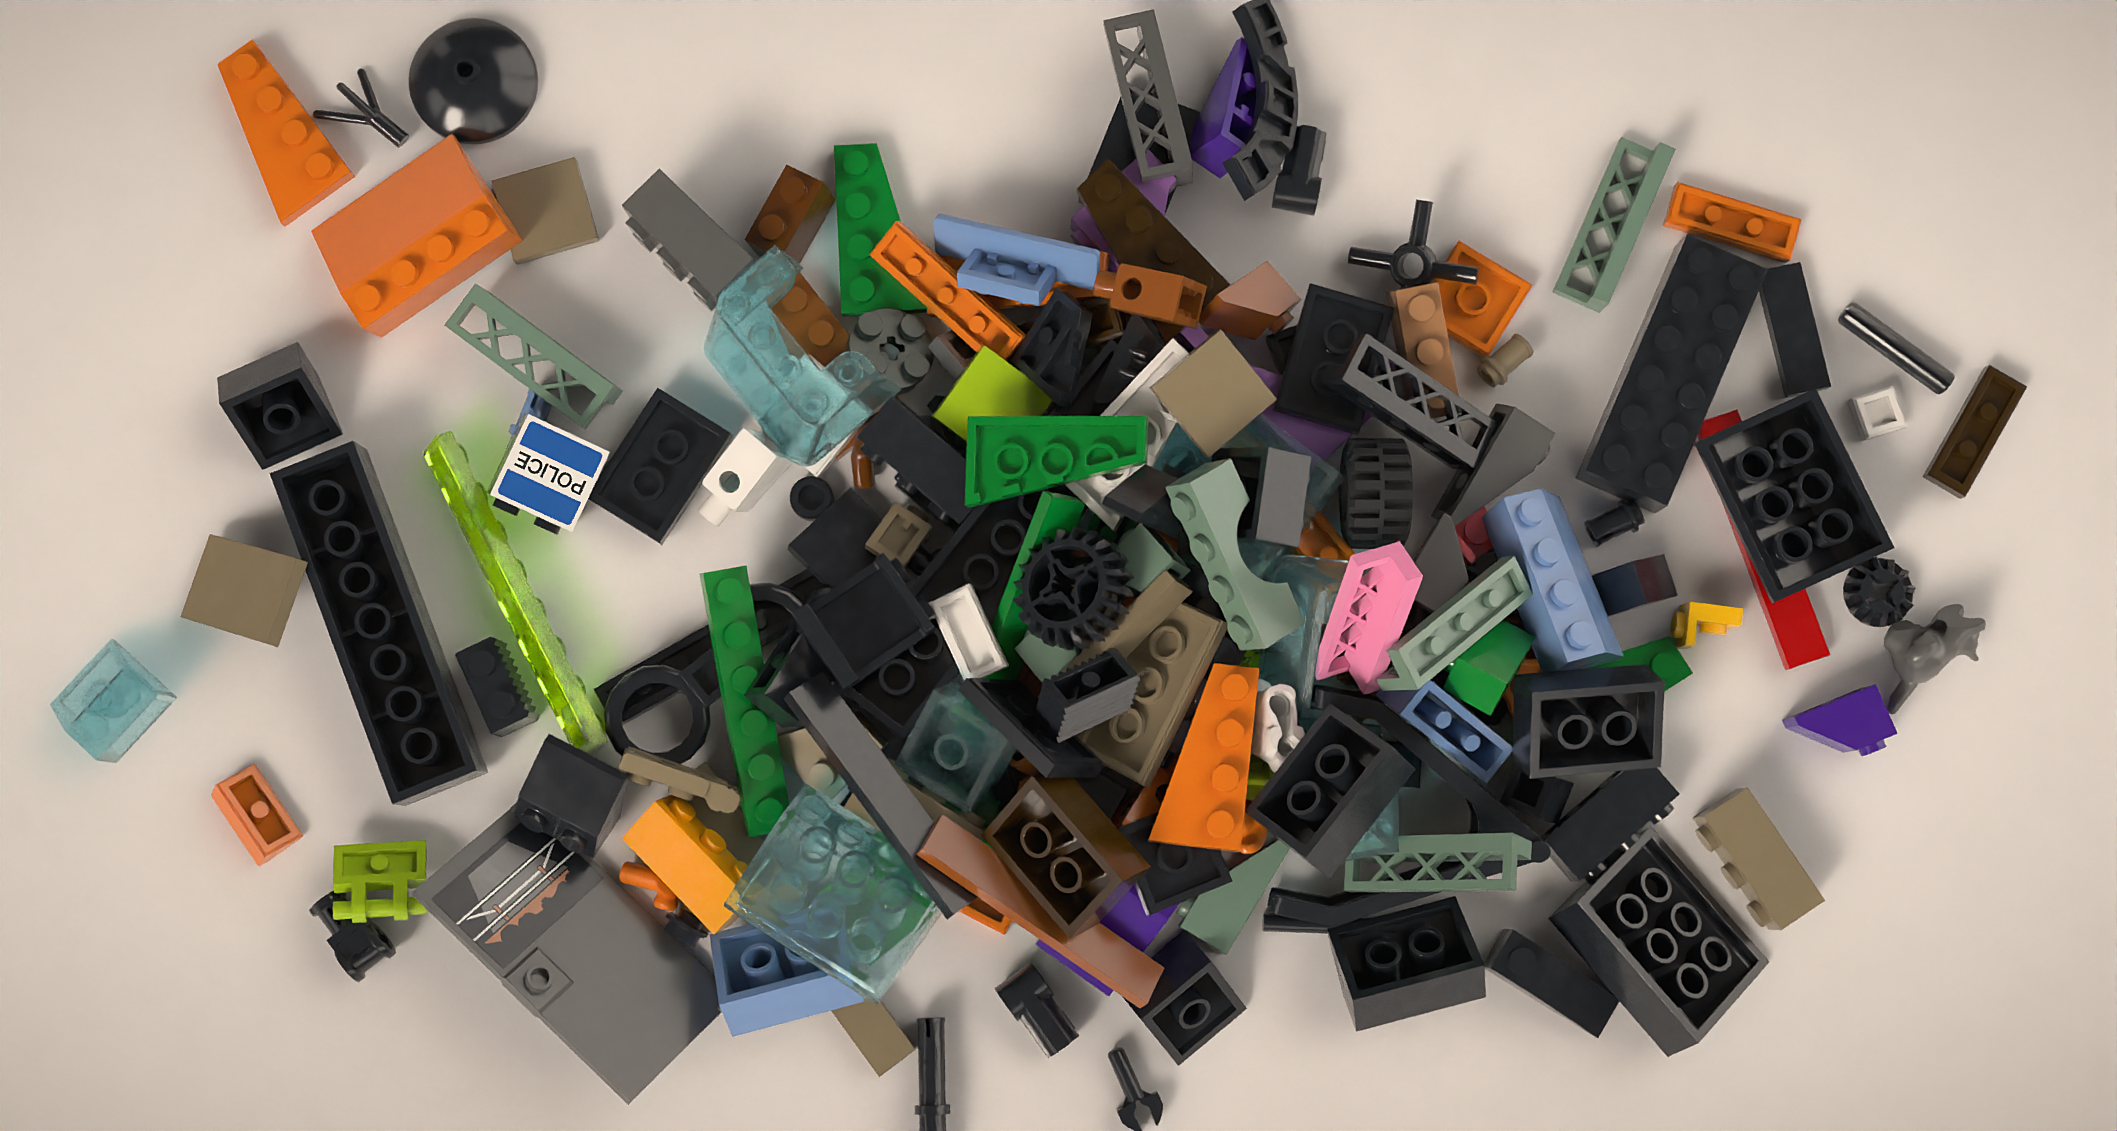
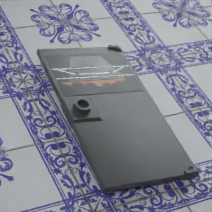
[412,802,722,1105]

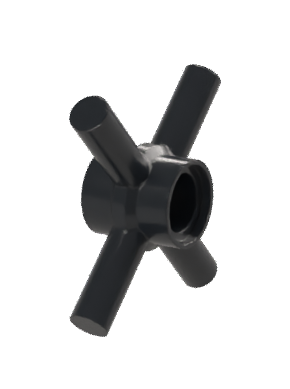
[1348,199,1479,289]

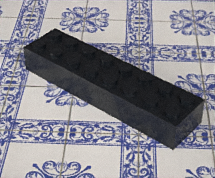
[269,441,489,806]

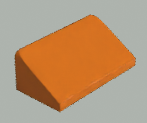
[211,763,303,866]

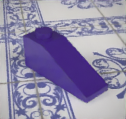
[1189,37,1256,178]

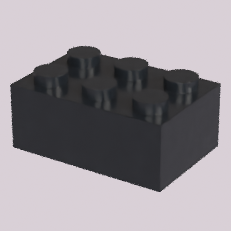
[1512,664,1665,779]
[1245,704,1416,879]

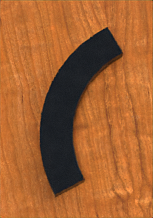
[1222,0,1298,201]

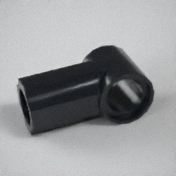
[1272,125,1327,216]
[994,962,1079,1059]

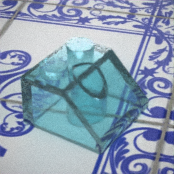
[50,639,178,763]

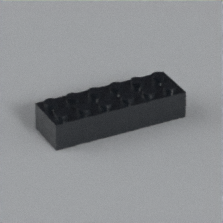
[1575,234,1768,513]

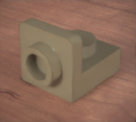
[865,502,932,568]

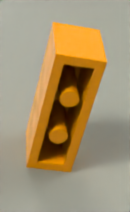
[622,794,765,934]

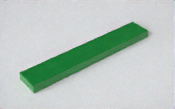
[950,491,1085,745]

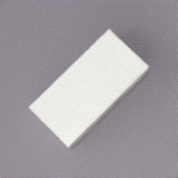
[929,584,1009,681]

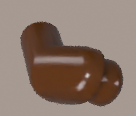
[851,423,875,489]

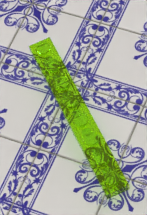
[423,431,609,756]

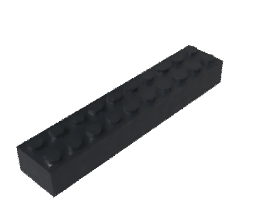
[834,339,1118,743]

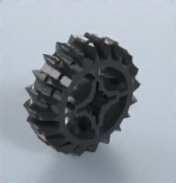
[1013,527,1134,651]

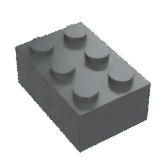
[622,168,763,316]

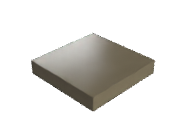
[491,157,600,265]
[1149,329,1277,458]

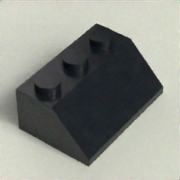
[1327,896,1486,1032]

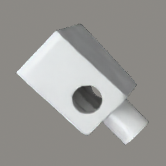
[698,428,795,526]

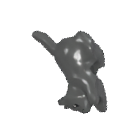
[1884,604,1986,715]

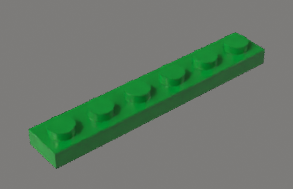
[699,565,794,838]

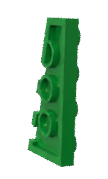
[834,143,928,317]

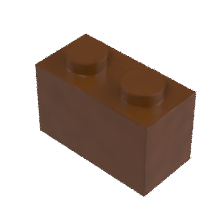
[744,164,835,274]

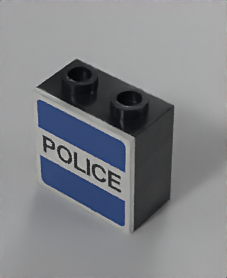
[486,413,610,535]

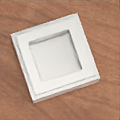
[1848,386,1907,442]

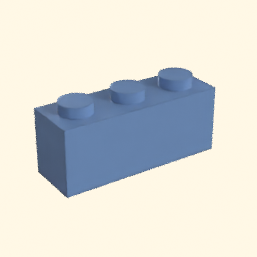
[1376,680,1513,783]

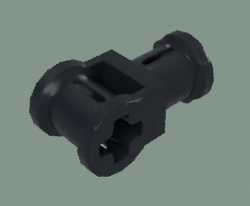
[309,890,396,982]

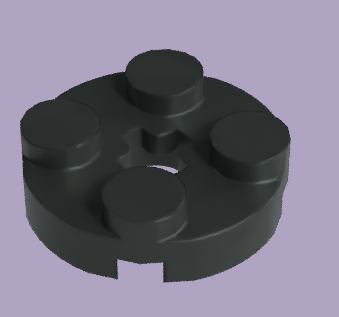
[846,309,934,395]

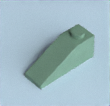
[1176,839,1290,955]

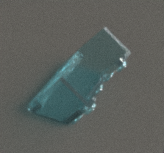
[704,245,902,467]

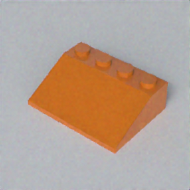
[311,134,523,338]

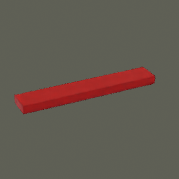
[1697,409,1831,670]

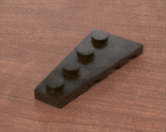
[1076,159,1230,346]

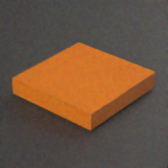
[1432,241,1532,357]

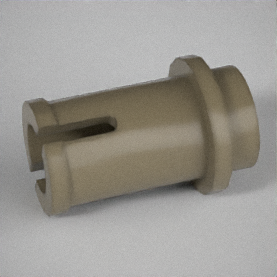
[1477,334,1534,387]

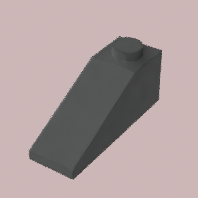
[1431,403,1556,526]

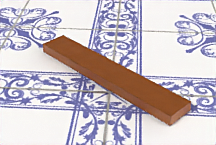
[916,814,1164,1008]

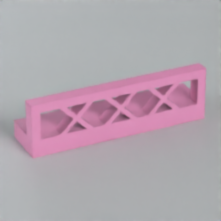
[1311,541,1423,695]

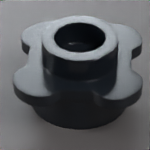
[664,909,709,948]

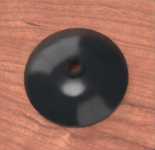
[409,18,538,144]

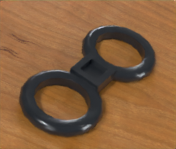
[604,582,805,764]

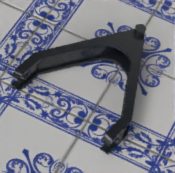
[1267,684,1551,926]

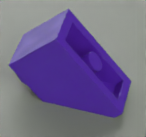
[1782,684,1898,756]

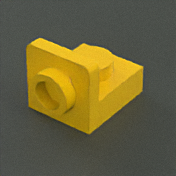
[1670,602,1743,649]

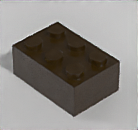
[981,772,1151,938]

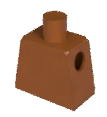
[1094,263,1207,329]

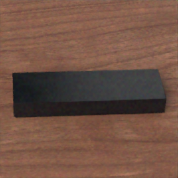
[1759,262,1831,398]

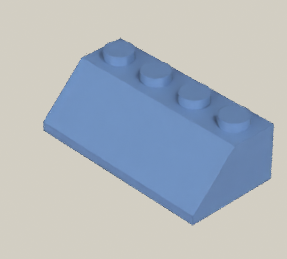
[1481,489,1624,672]

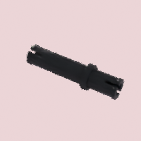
[915,1017,950,1131]

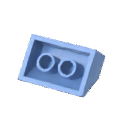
[709,900,865,1037]

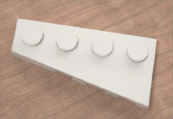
[1065,339,1189,532]

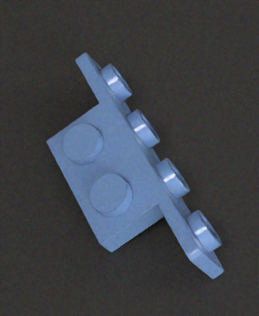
[934,214,1100,306]

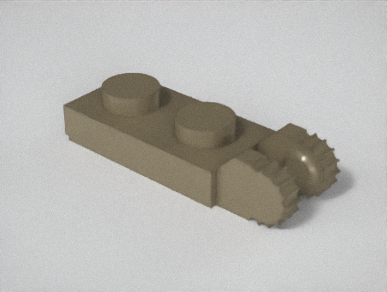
[618,746,741,814]

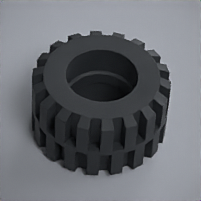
[1339,438,1413,549]

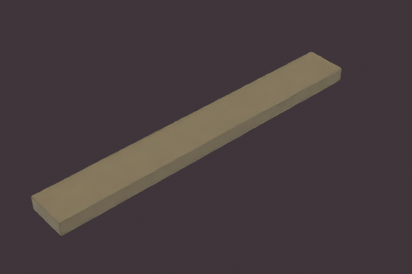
[684,762,916,1077]

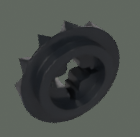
[1843,557,1916,627]

